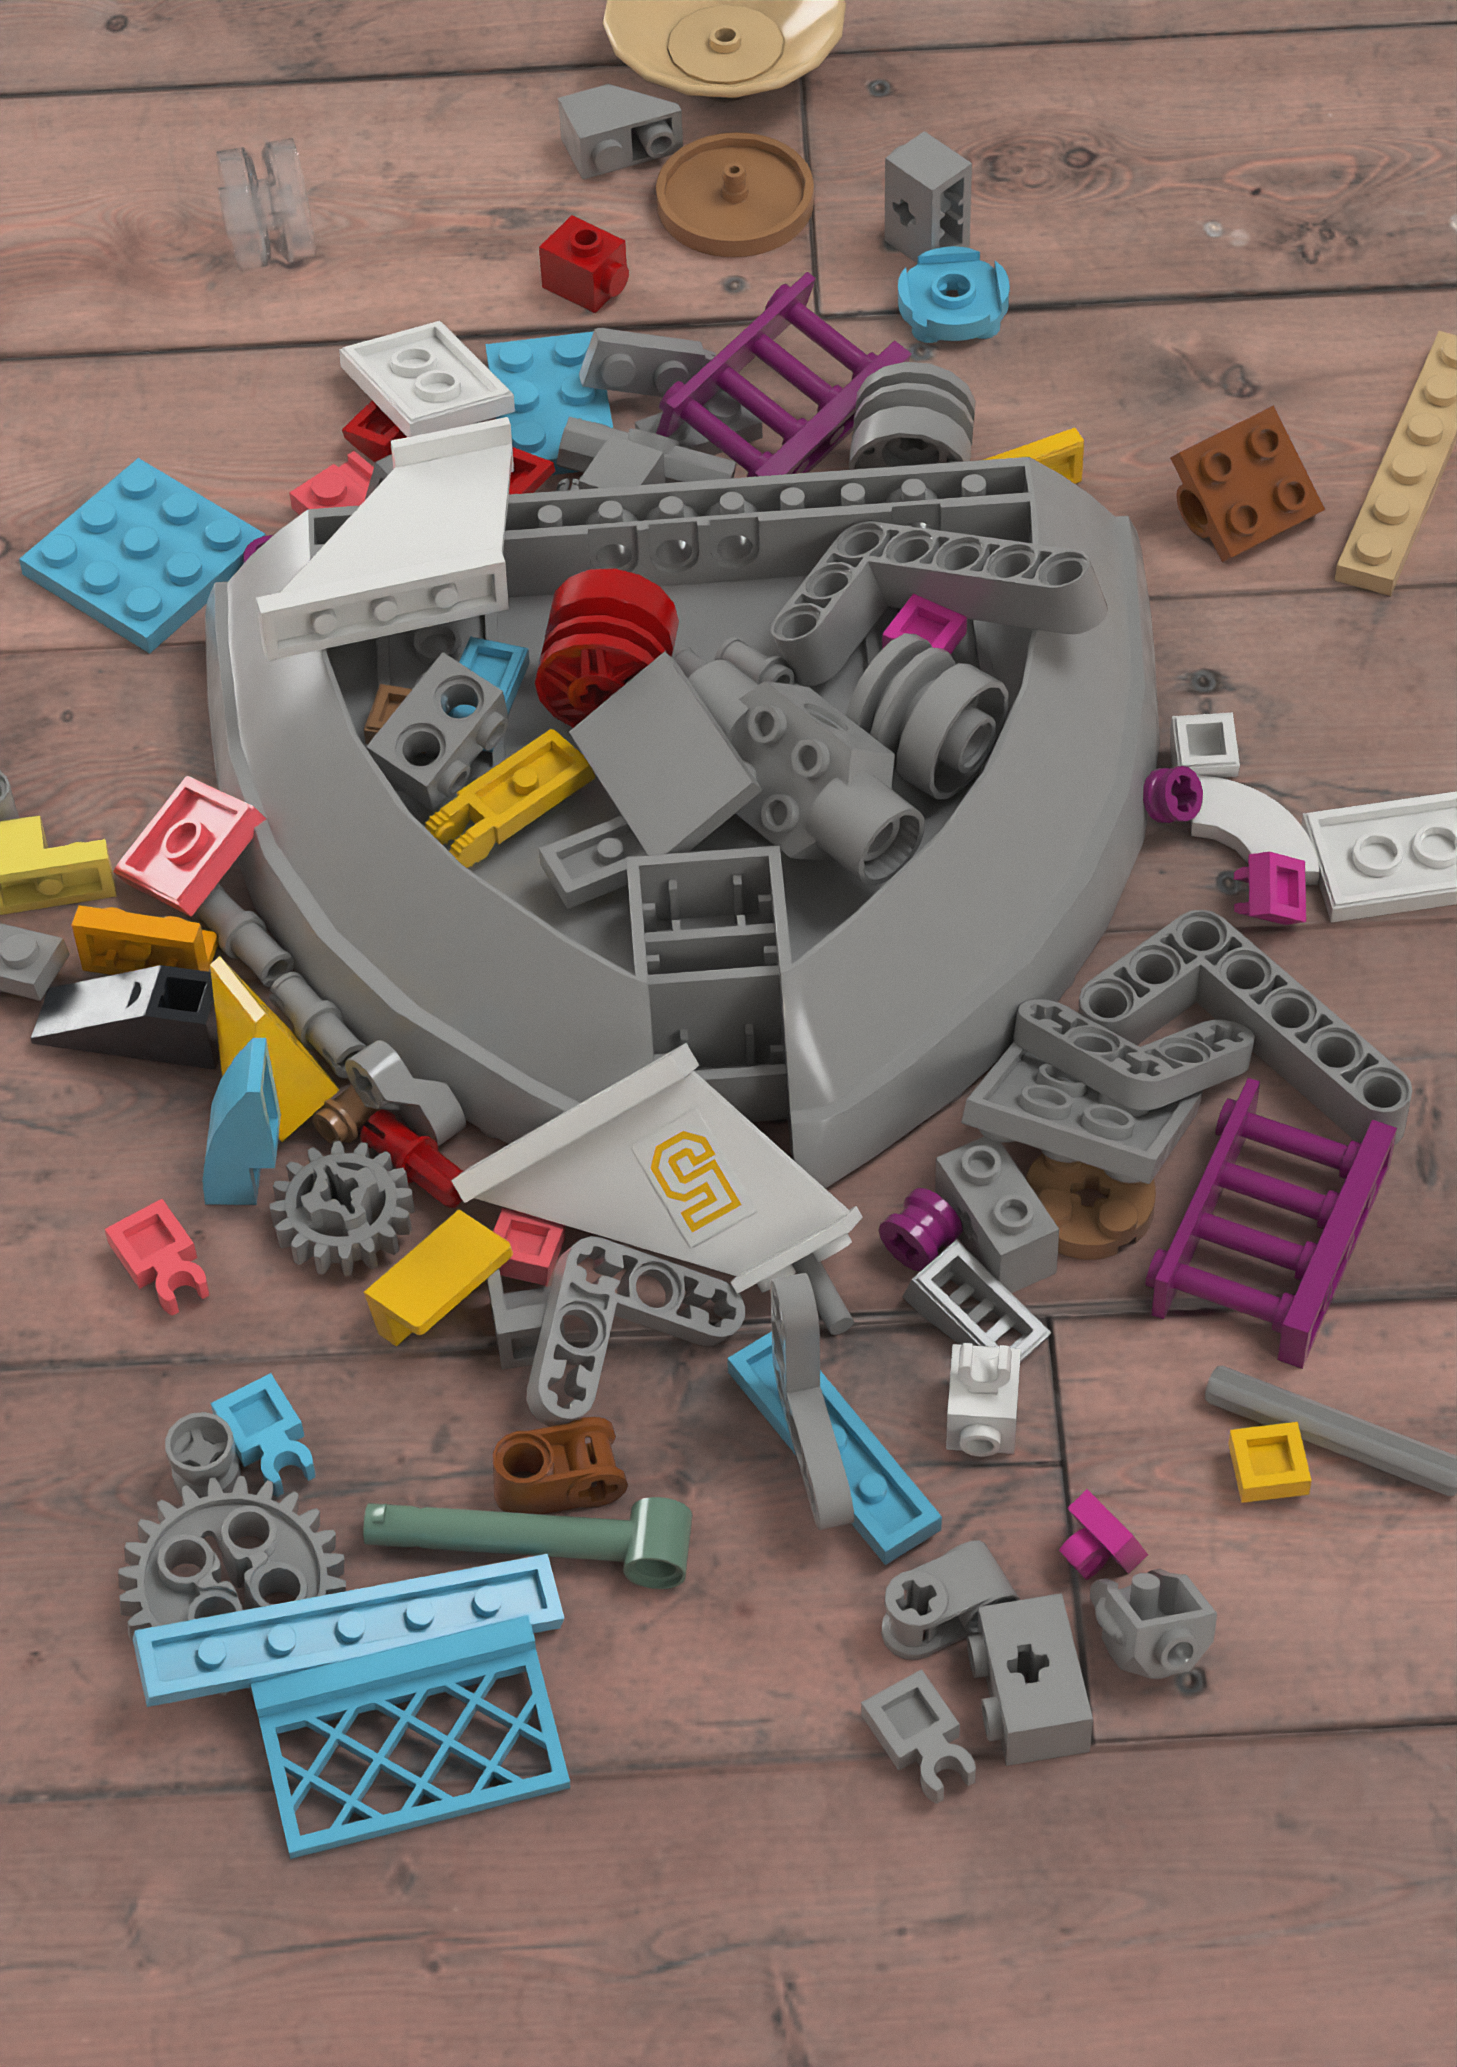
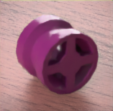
[878,1188,963,1272]

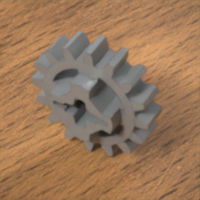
[270,1141,415,1276]

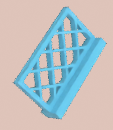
[250,1614,570,1859]

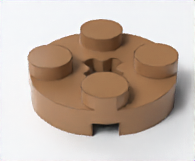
[1026,1154,1156,1260]

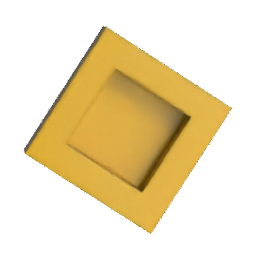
[1228,1422,1312,1503]

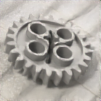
[118,1476,346,1696]

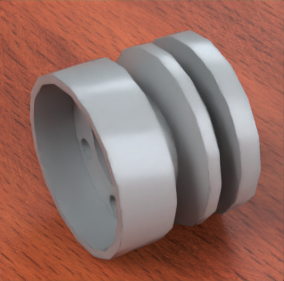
[849,362,976,470]

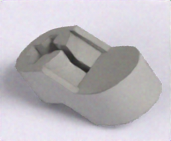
[346,1040,466,1146]

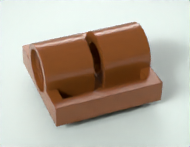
[1170,405,1325,562]

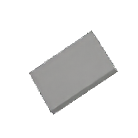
[569,651,763,855]

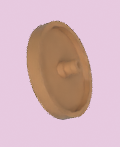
[656,132,814,257]

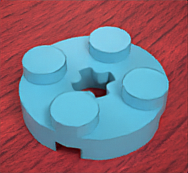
[898,246,1010,343]

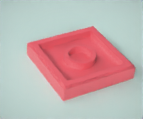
[113,776,266,917]

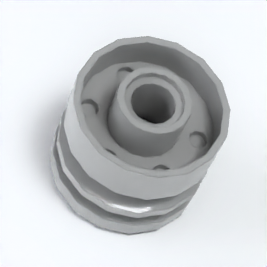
[846,633,1008,799]

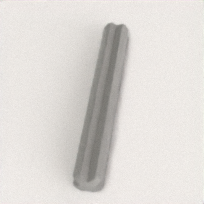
[1205,1366,1457,1496]

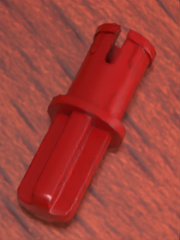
[360,1109,463,1208]

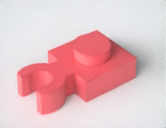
[105,1199,209,1316]
[493,1208,566,1286]

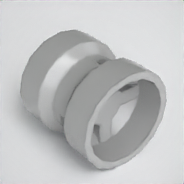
[165,1412,241,1498]

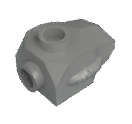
[1090,1568,1217,1679]

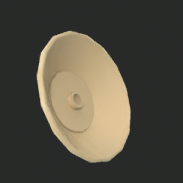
[603,0,846,98]

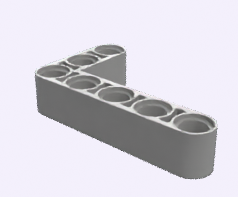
[771,521,1108,686]
[1078,910,1412,1145]

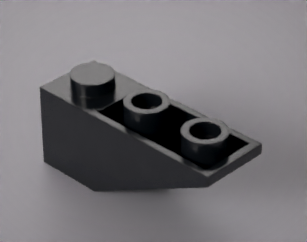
[31,965,220,1070]

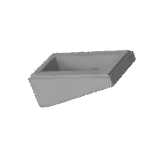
[902,1240,1051,1363]

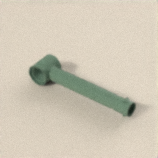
[363,1497,693,1589]

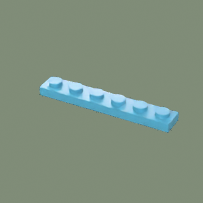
[133,1554,564,1707]

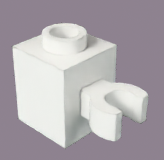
[946,1343,1021,1457]

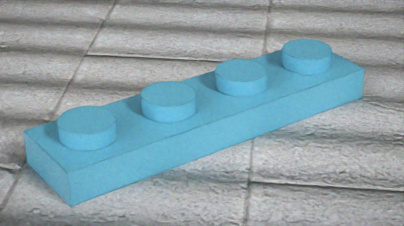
[727,1331,942,1565]

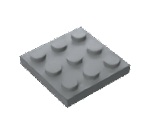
[961,1041,1203,1184]

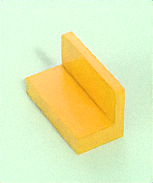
[364,1210,513,1346]

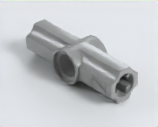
[556,417,737,483]

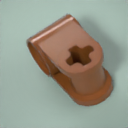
[493,1417,628,1514]

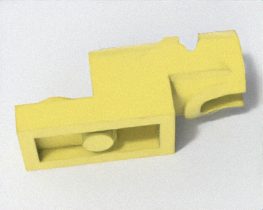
[0,816,117,915]

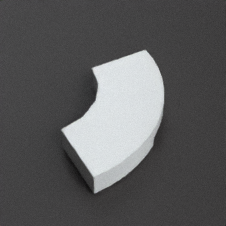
[1190,775,1320,885]

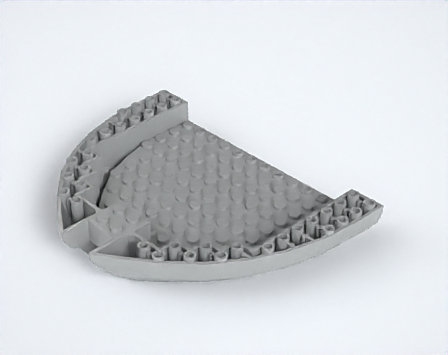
[205,457,1160,1189]

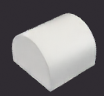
[1170,712,1240,778]

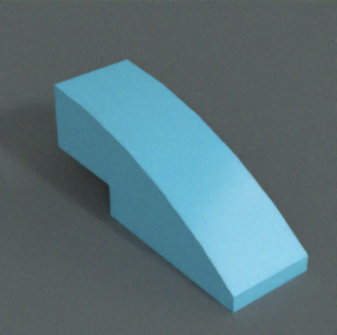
[202,1038,281,1205]

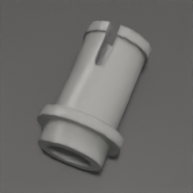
[715,637,794,685]

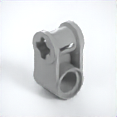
[881,1540,1020,1660]

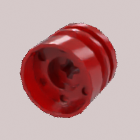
[534,568,679,728]

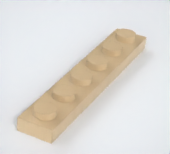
[1335,331,1457,596]

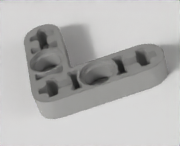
[1013,999,1255,1110]
[527,1236,745,1427]
[770,1272,854,1530]

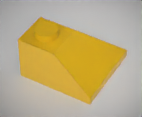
[210,956,339,1142]

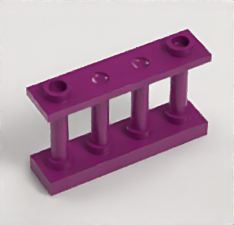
[656,272,912,477]
[1145,1078,1397,1369]

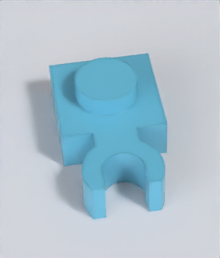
[211,1373,316,1497]

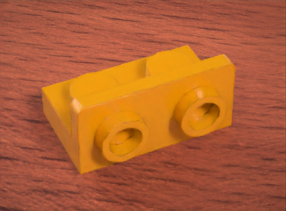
[71,905,218,975]

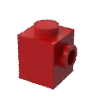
[539,215,629,313]

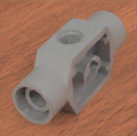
[688,660,925,886]

